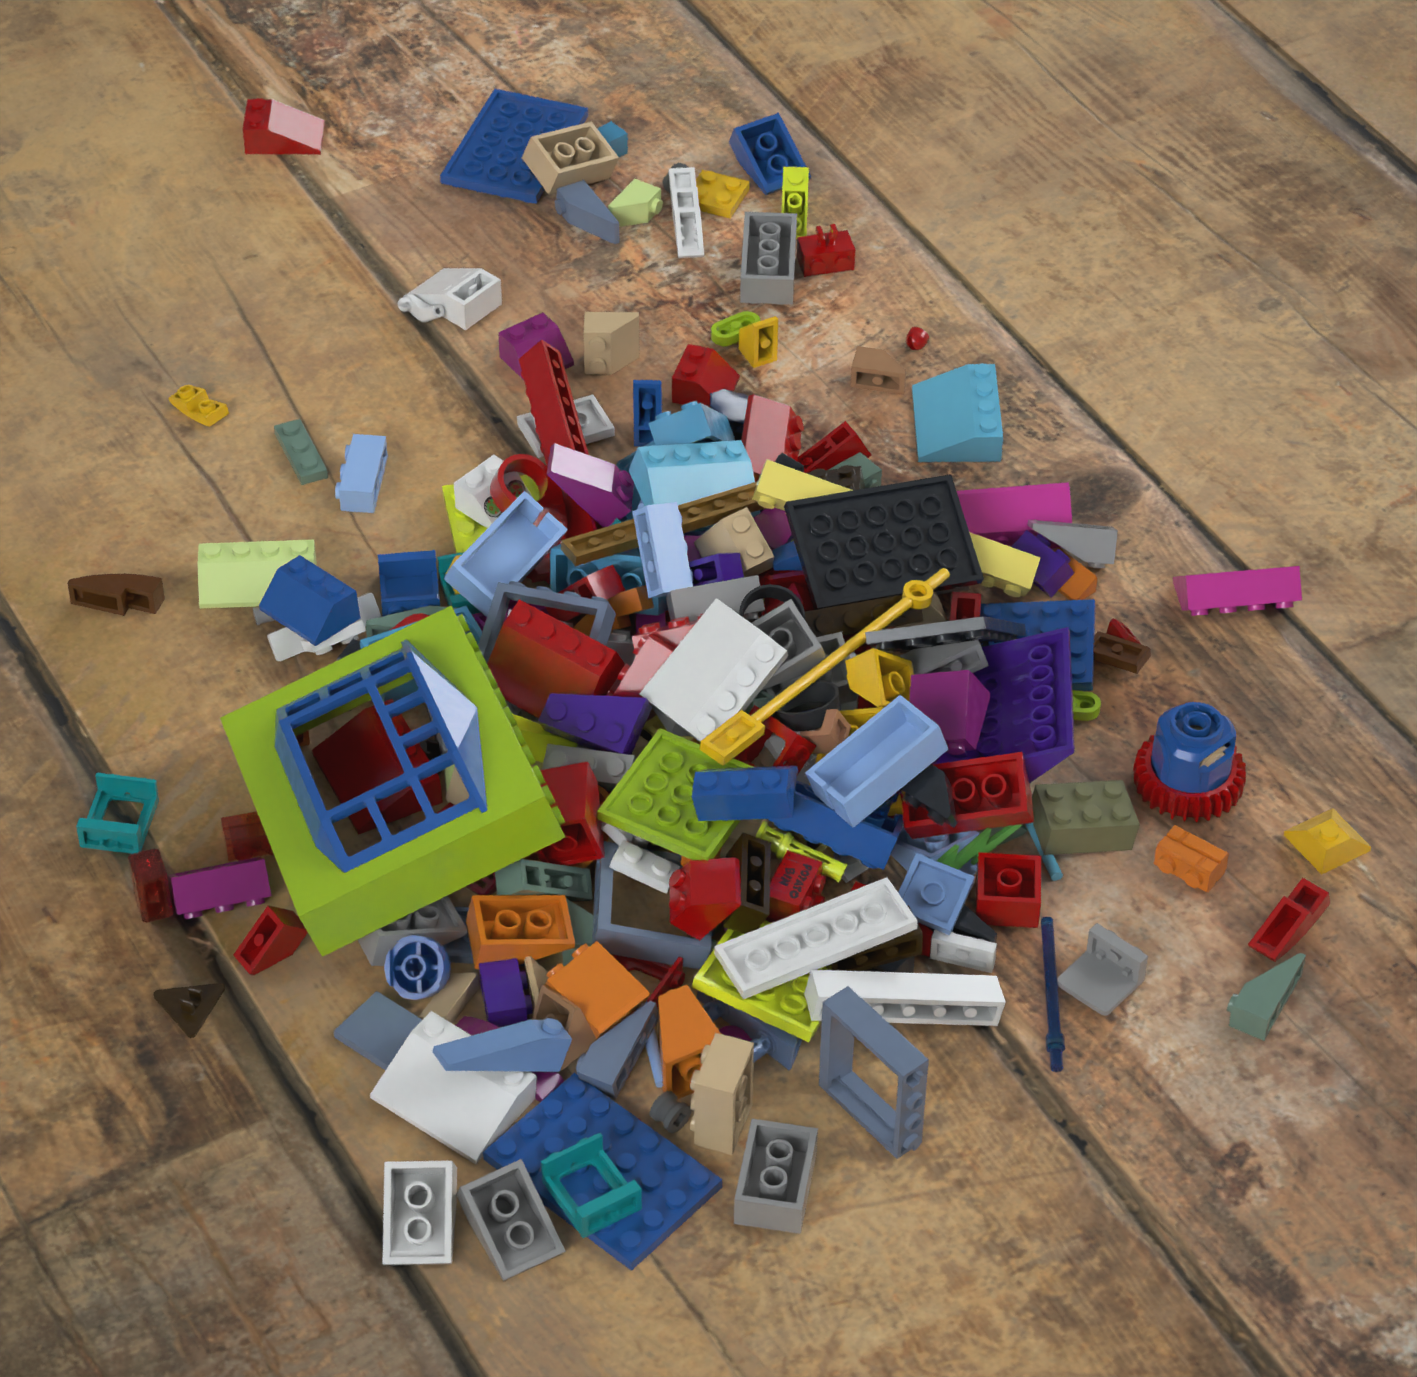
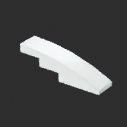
[668,167,704,258]

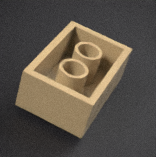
[522,121,619,194]
[690,1033,754,1155]

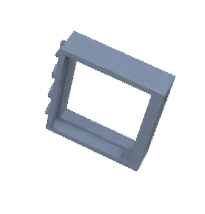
[478,581,616,663]
[592,841,716,969]
[819,986,929,1159]

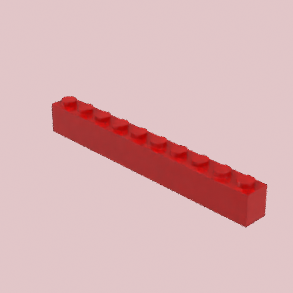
[518,339,603,539]

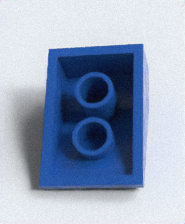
[729,113,811,195]

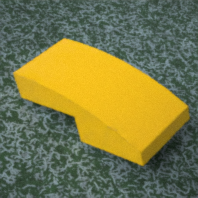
[168,384,229,427]

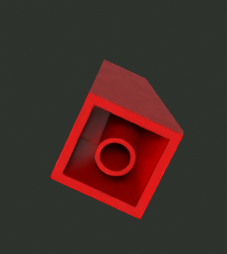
[536,761,605,866]

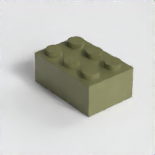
[1032,780,1140,855]

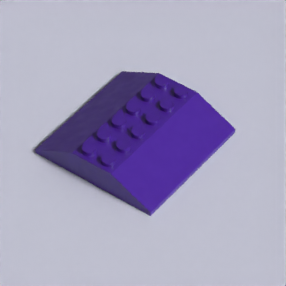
[898,627,1075,794]

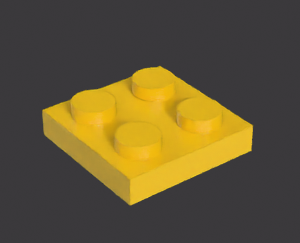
[696,169,750,219]

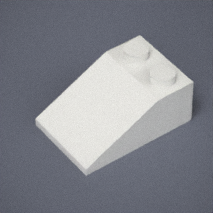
[383,1161,457,1265]

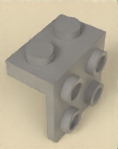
[1057,923,1148,1016]

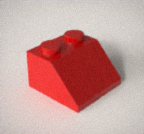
[672,344,740,407]
[669,857,741,941]

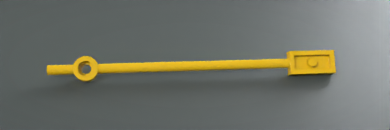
[700,568,950,766]

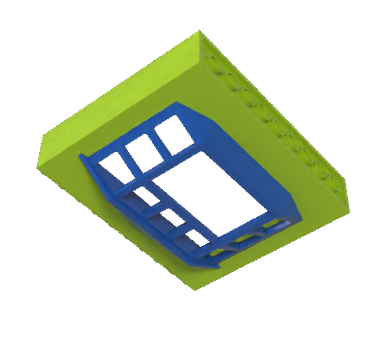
[220,606,566,957]

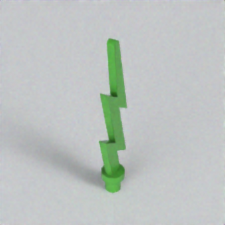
[937,824,1022,870]

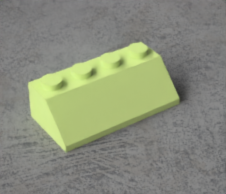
[197,539,317,609]

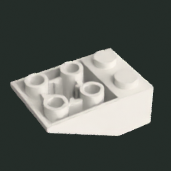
[408,268,502,330]

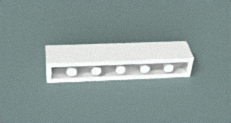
[804,970,1006,1026]

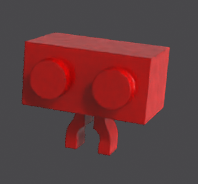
[796,224,856,277]

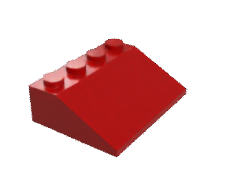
[487,599,625,719]
[312,699,443,835]

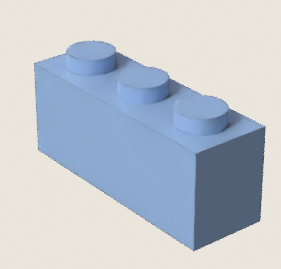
[335,434,388,513]
[632,502,693,598]

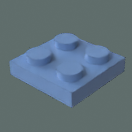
[898,853,975,935]

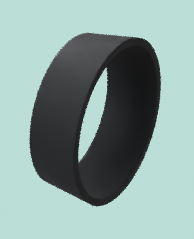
[739,584,805,620]
[775,680,840,732]

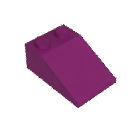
[547,444,634,528]

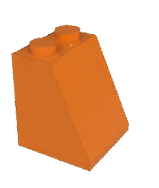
[545,941,650,1039]
[658,985,721,1099]

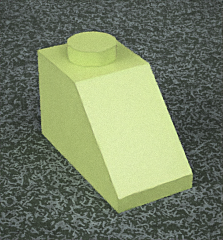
[608,179,663,227]

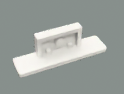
[267,593,381,661]

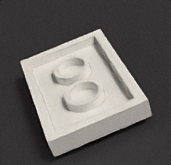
[517,394,615,458]

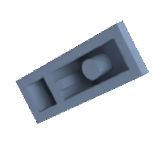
[554,180,620,244]
[576,1001,658,1099]

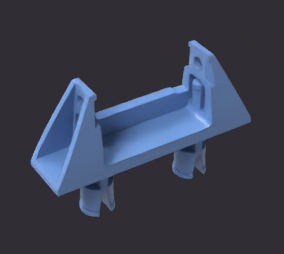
[697,990,802,1070]

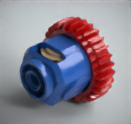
[1133,702,1246,823]

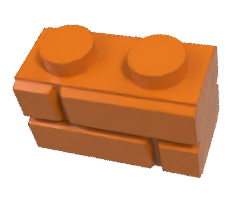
[1154,825,1229,893]

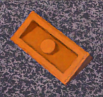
[1053,547,1097,600]

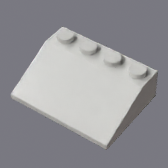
[640,598,789,742]
[370,1011,537,1164]

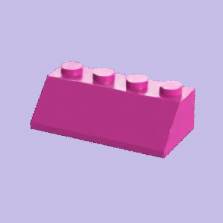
[957,482,1072,549]
[1173,566,1302,616]

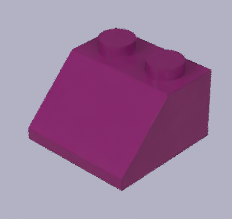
[498,312,574,380]

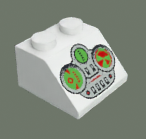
[454,455,534,529]

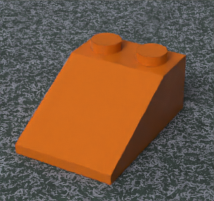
[466,895,575,969]

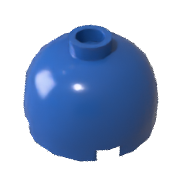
[384,935,451,1000]

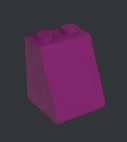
[909,670,990,755]

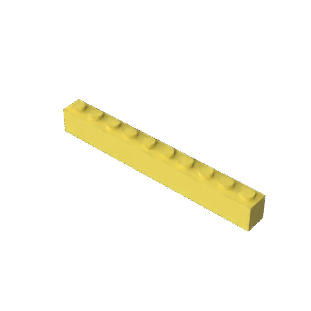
[752,460,1040,597]

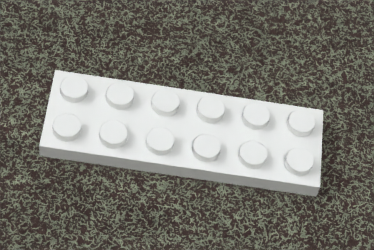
[714,877,917,1000]

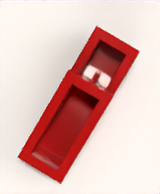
[1248,877,1330,962]

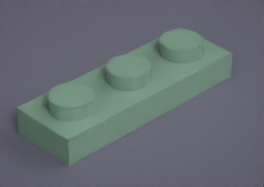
[274,419,328,485]

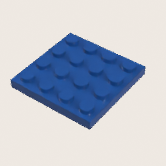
[980,599,1096,691]

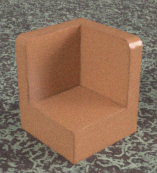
[799,709,851,754]

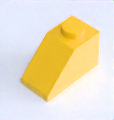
[739,316,778,368]

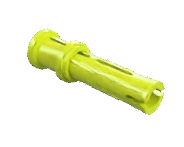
[755,821,848,883]

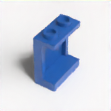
[378,550,440,616]

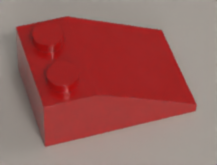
[242,98,325,155]

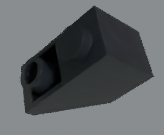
[900,764,957,828]

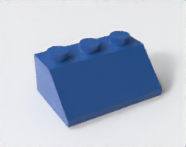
[259,555,361,646]
[692,766,798,821]

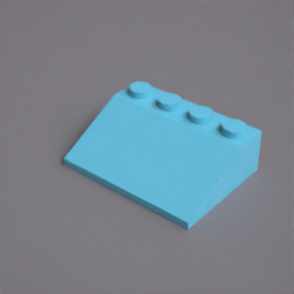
[912,363,1003,462]
[629,440,760,532]

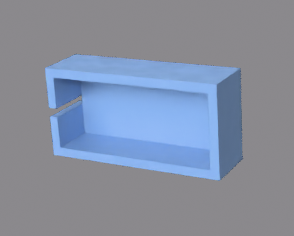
[443,491,568,617]
[805,695,948,828]

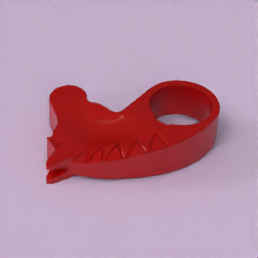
[490,454,567,586]

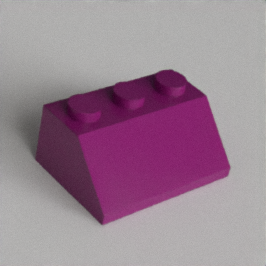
[168,856,272,919]

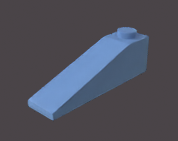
[432,1018,572,1072]

